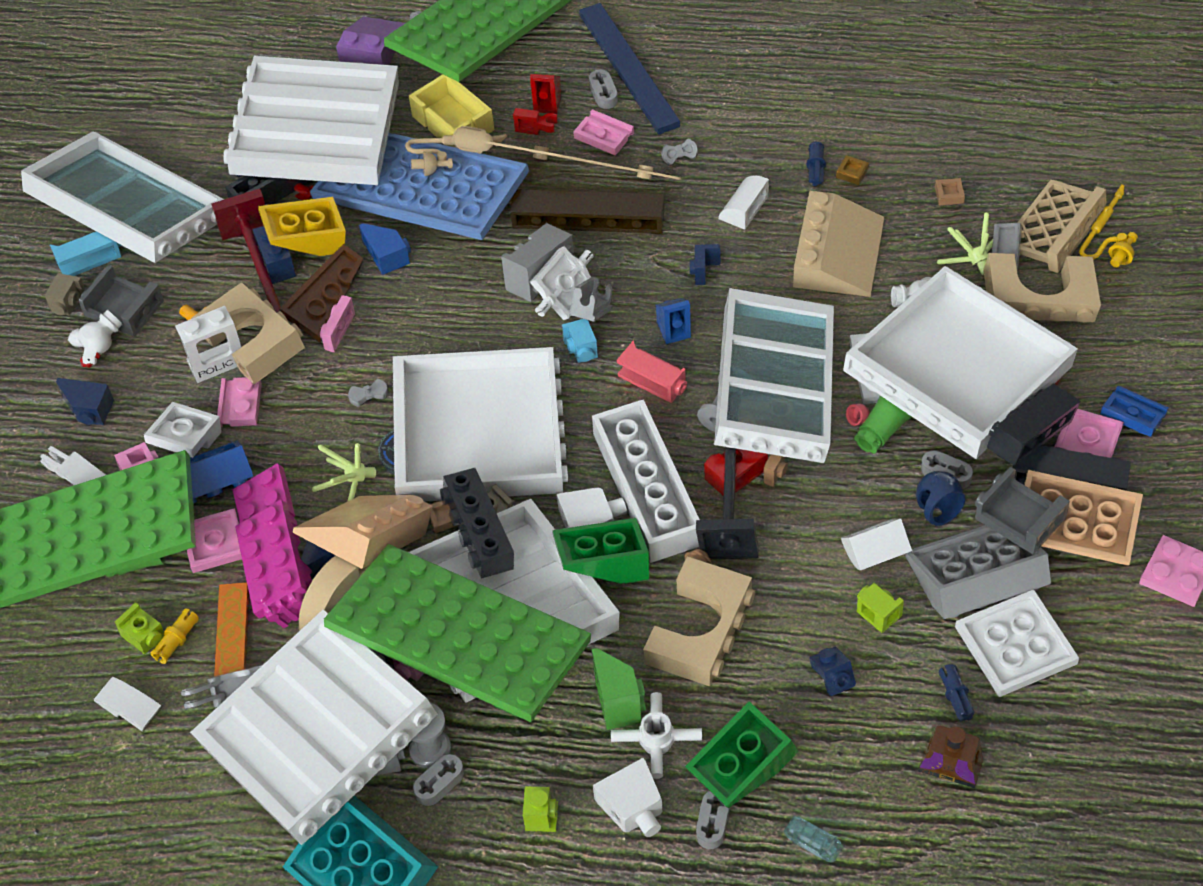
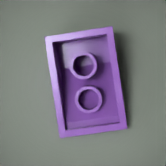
[336,17,405,65]

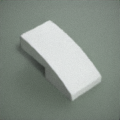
[94,677,161,731]

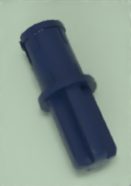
[806,141,826,186]
[938,664,975,721]

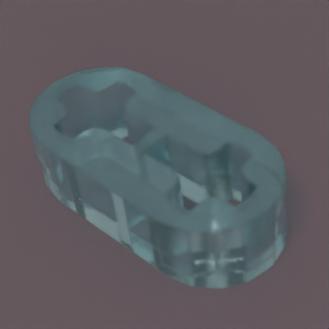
[784,816,843,862]

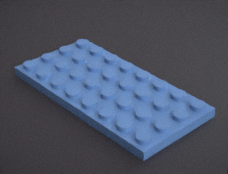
[310,133,529,240]

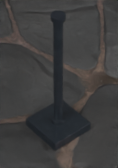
[696,394,759,560]

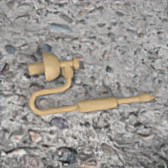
[405,134,507,176]

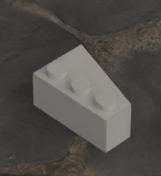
[501,223,574,302]

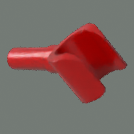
[294,183,315,201]

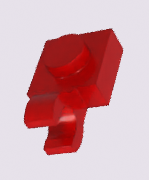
[513,108,558,135]

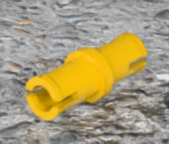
[151,609,199,664]

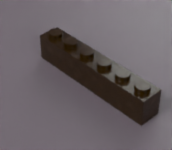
[510,189,665,234]

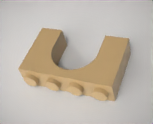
[983,253,1101,323]
[191,282,305,385]
[643,556,755,686]

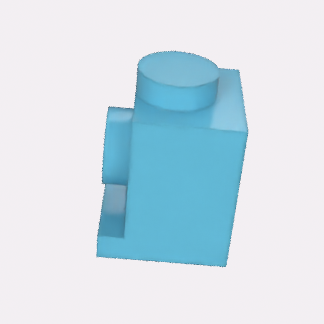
[562,319,598,363]

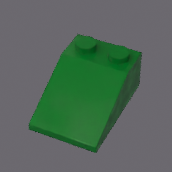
[552,518,649,584]
[685,702,798,808]

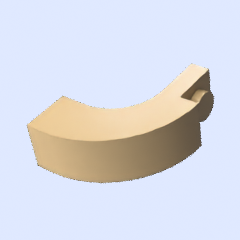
[299,556,370,631]

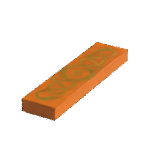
[214,582,249,676]

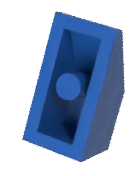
[359,223,411,275]
[656,298,691,344]

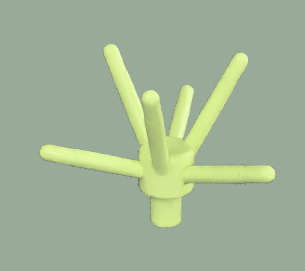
[937,212,993,275]
[312,443,376,502]

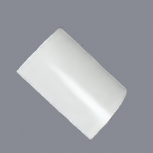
[718,176,769,229]
[841,519,912,570]

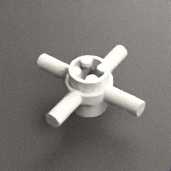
[611,692,702,779]

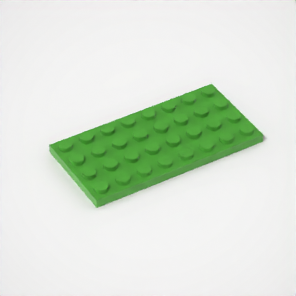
[384,0,572,82]
[0,450,196,608]
[324,544,591,722]

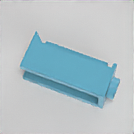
[49,231,122,276]

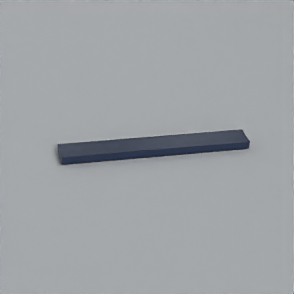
[579,3,680,135]

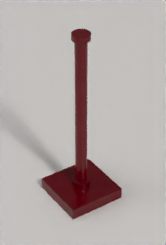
[211,189,281,313]

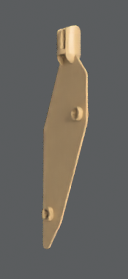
[452,126,681,180]

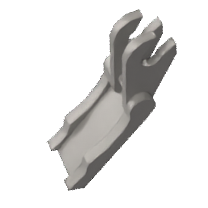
[181,665,262,708]

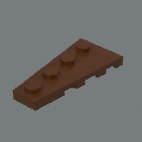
[280,244,363,343]

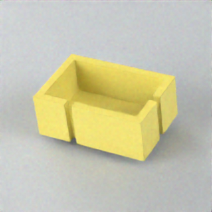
[409,75,494,148]

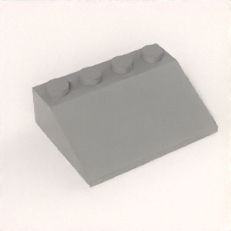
[905,525,1051,619]

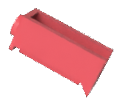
[617,340,687,403]

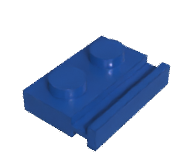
[1100,386,1168,437]

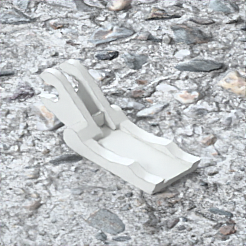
[40,446,106,485]

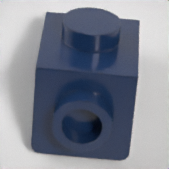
[690,244,721,285]
[809,646,856,696]

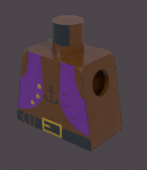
[918,725,983,788]

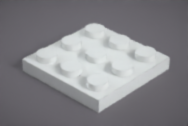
[955,589,1079,697]

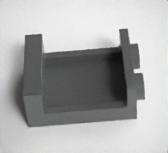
[79,265,164,337]
[975,467,1070,555]

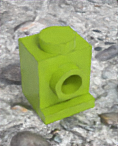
[857,583,904,633]
[115,602,164,654]
[523,786,558,832]

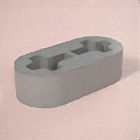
[589,69,618,109]
[921,451,973,489]
[413,754,464,806]
[696,791,730,849]

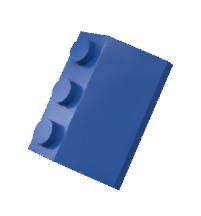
[190,440,253,503]

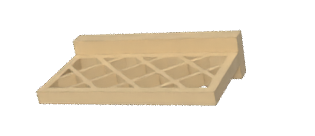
[1017,179,1106,273]

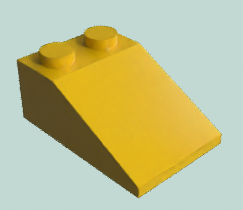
[259,197,346,256]

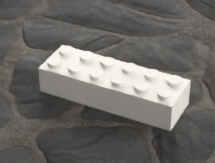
[592,399,700,563]

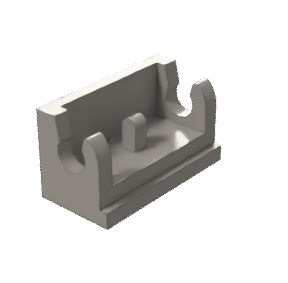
[570,277,612,322]

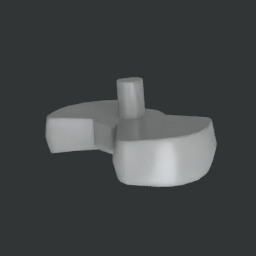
[661,139,698,165]
[348,379,388,407]

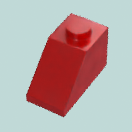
[530,74,561,114]

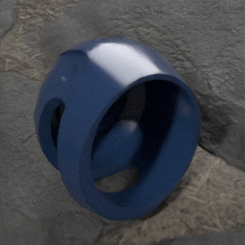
[916,471,965,526]

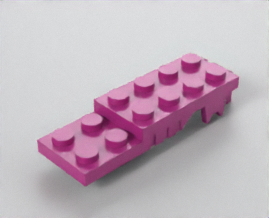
[233,463,312,628]

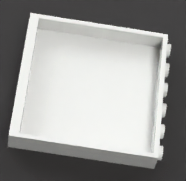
[843,266,1078,459]
[393,347,568,502]

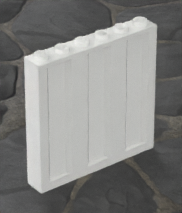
[224,56,399,185]
[409,499,619,703]
[190,610,438,845]

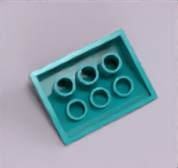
[283,795,439,886]

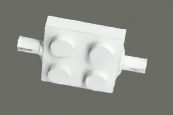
[530,246,594,320]

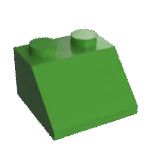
[592,648,646,730]

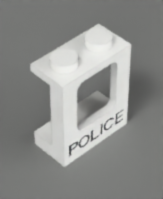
[175,306,241,383]

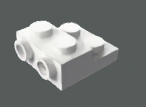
[144,402,221,458]

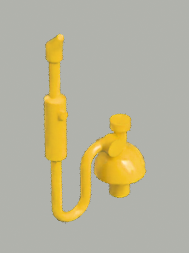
[1079,184,1138,268]

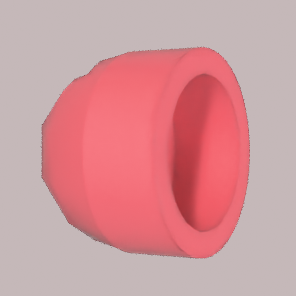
[846,403,870,426]

